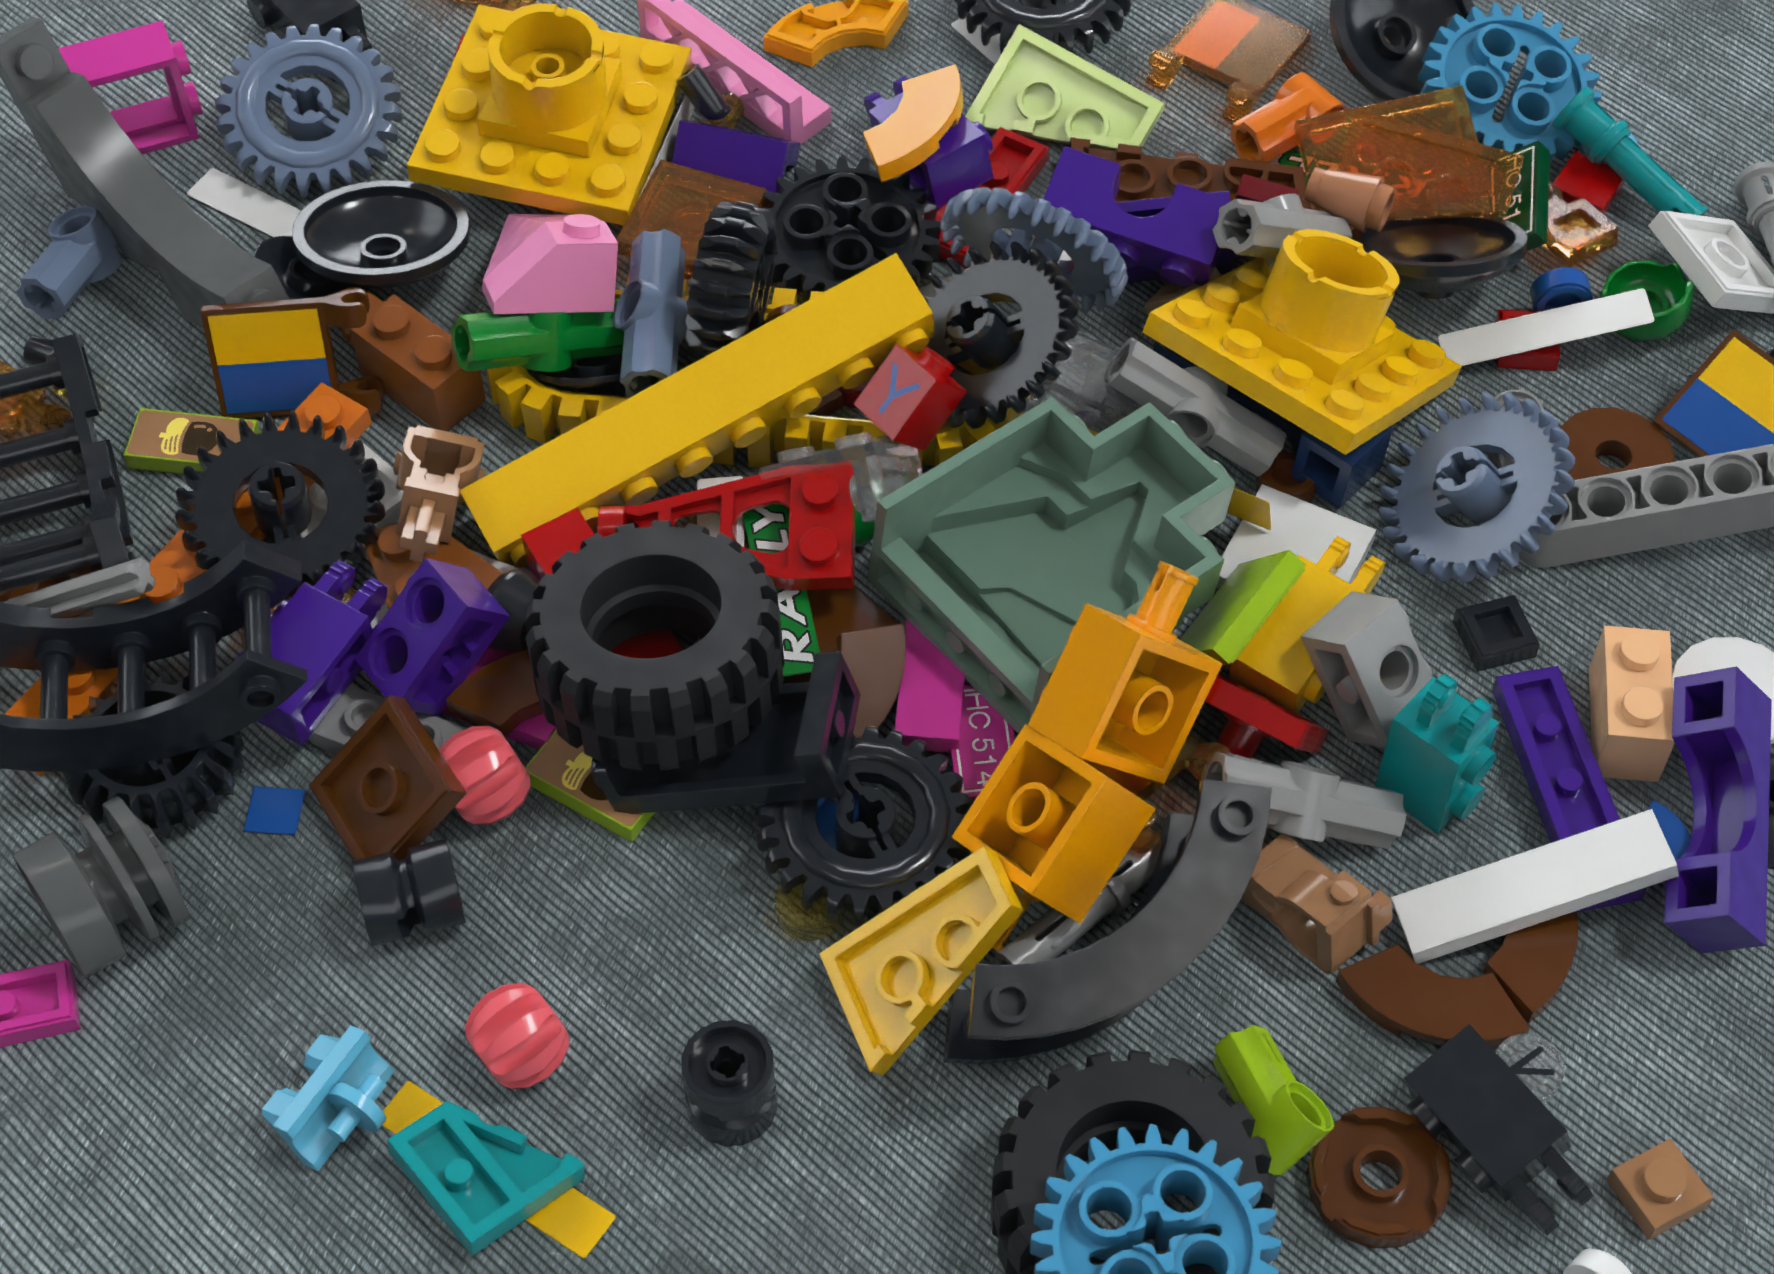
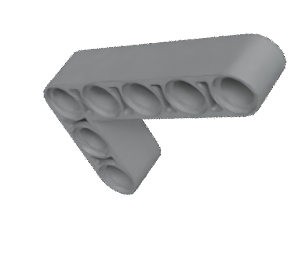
[1488,390,1774,568]

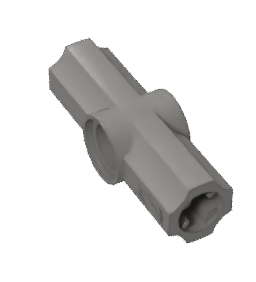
[1212,194,1352,271]
[1104,337,1286,477]
[1200,752,1407,849]

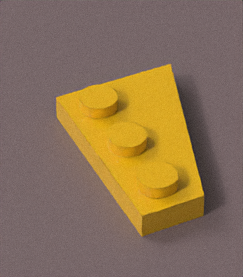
[819,846,1023,1076]

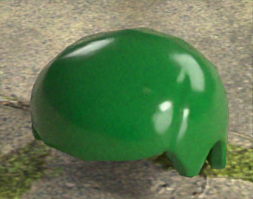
[1600,260,1693,342]

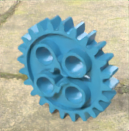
[1418,3,1602,164]
[1030,1124,1281,1274]

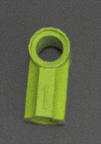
[1213,1025,1334,1176]

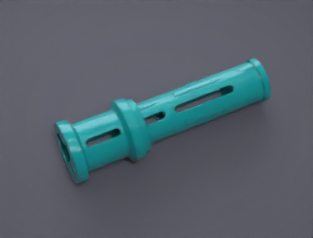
[1552,87,1709,216]

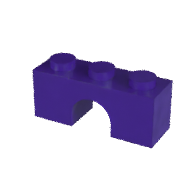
[1043,146,1231,286]

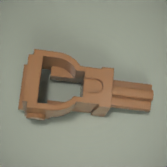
[393,425,486,562]
[1243,833,1392,974]

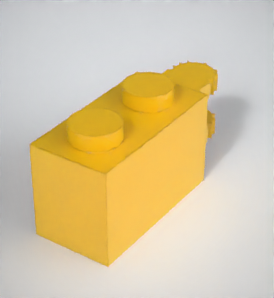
[1229,536,1386,714]

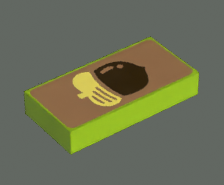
[123,408,261,474]
[525,730,655,842]

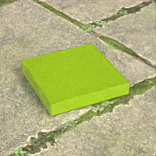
[1180,550,1306,666]

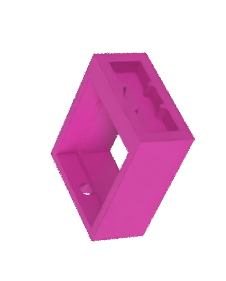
[58,20,203,154]

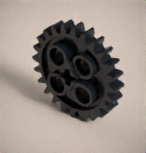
[762,156,941,304]

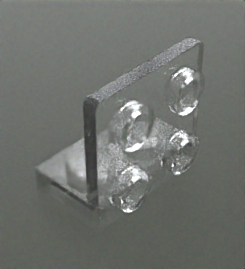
[759,433,923,523]

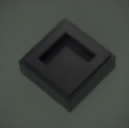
[1453,595,1540,672]

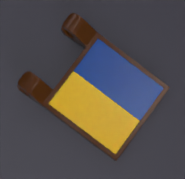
[200,289,385,418]
[1653,329,1774,457]

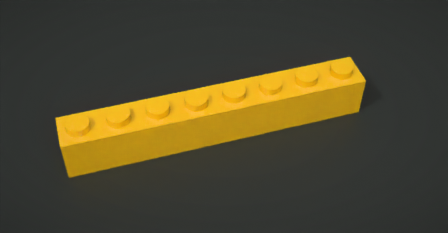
[460,253,935,568]

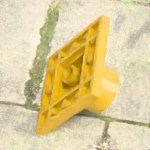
[407,3,692,227]
[1142,229,1462,455]

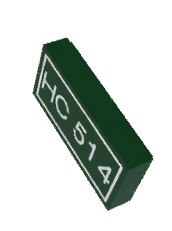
[1488,140,1550,251]

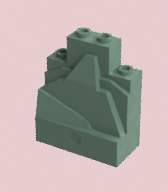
[868,397,1236,734]

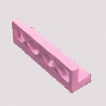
[637,0,831,144]

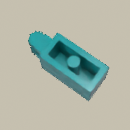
[1375,673,1499,834]

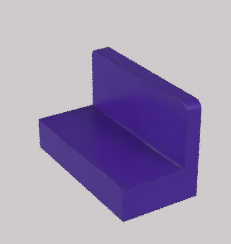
[668,120,801,200]

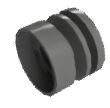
[12,796,190,979]

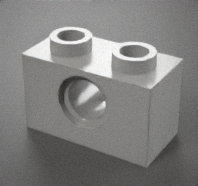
[1300,591,1433,749]

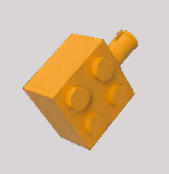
[1028,560,1222,784]
[951,724,1156,951]

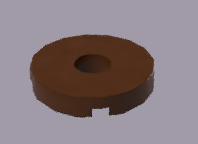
[1560,407,1676,480]
[1306,1107,1453,1248]

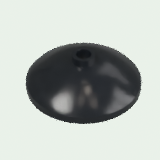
[1330,0,1474,107]
[292,180,470,289]
[1351,210,1527,299]

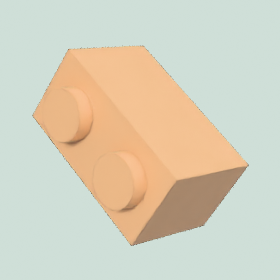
[1589,625,1675,782]

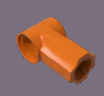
[1230,72,1347,162]

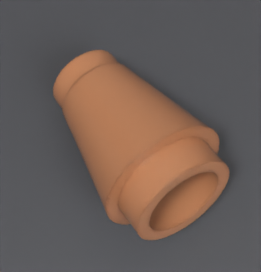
[1304,167,1396,233]

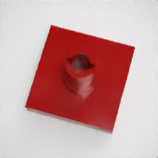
[1200,673,1330,771]

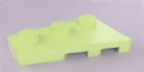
[965,24,1165,151]

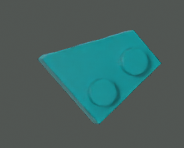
[387,1101,585,1256]

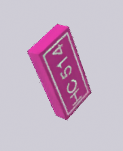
[950,685,1015,803]

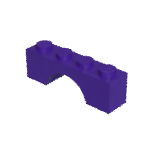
[1664,666,1772,953]

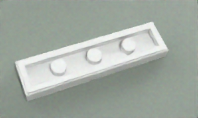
[1391,809,1679,964]

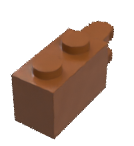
[340,286,486,432]

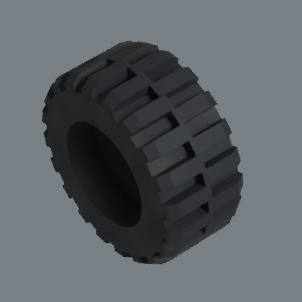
[525,521,785,771]
[990,1050,1275,1274]

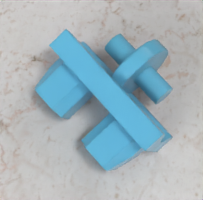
[262,1025,394,1171]

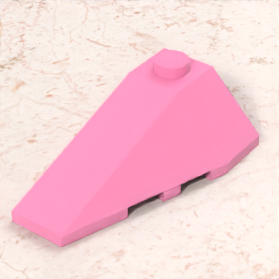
[482,214,618,314]

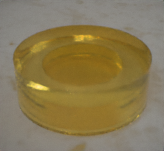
[774,883,842,941]

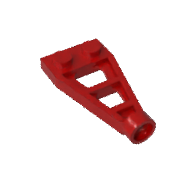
[597,464,857,590]

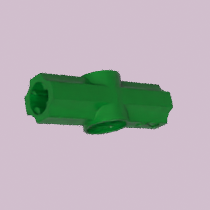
[451,299,624,372]

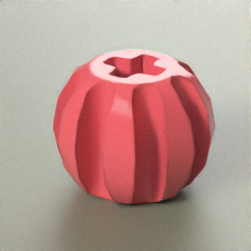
[439,726,531,825]
[465,983,569,1089]

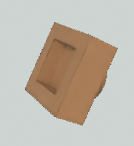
[1606,1138,1714,1240]

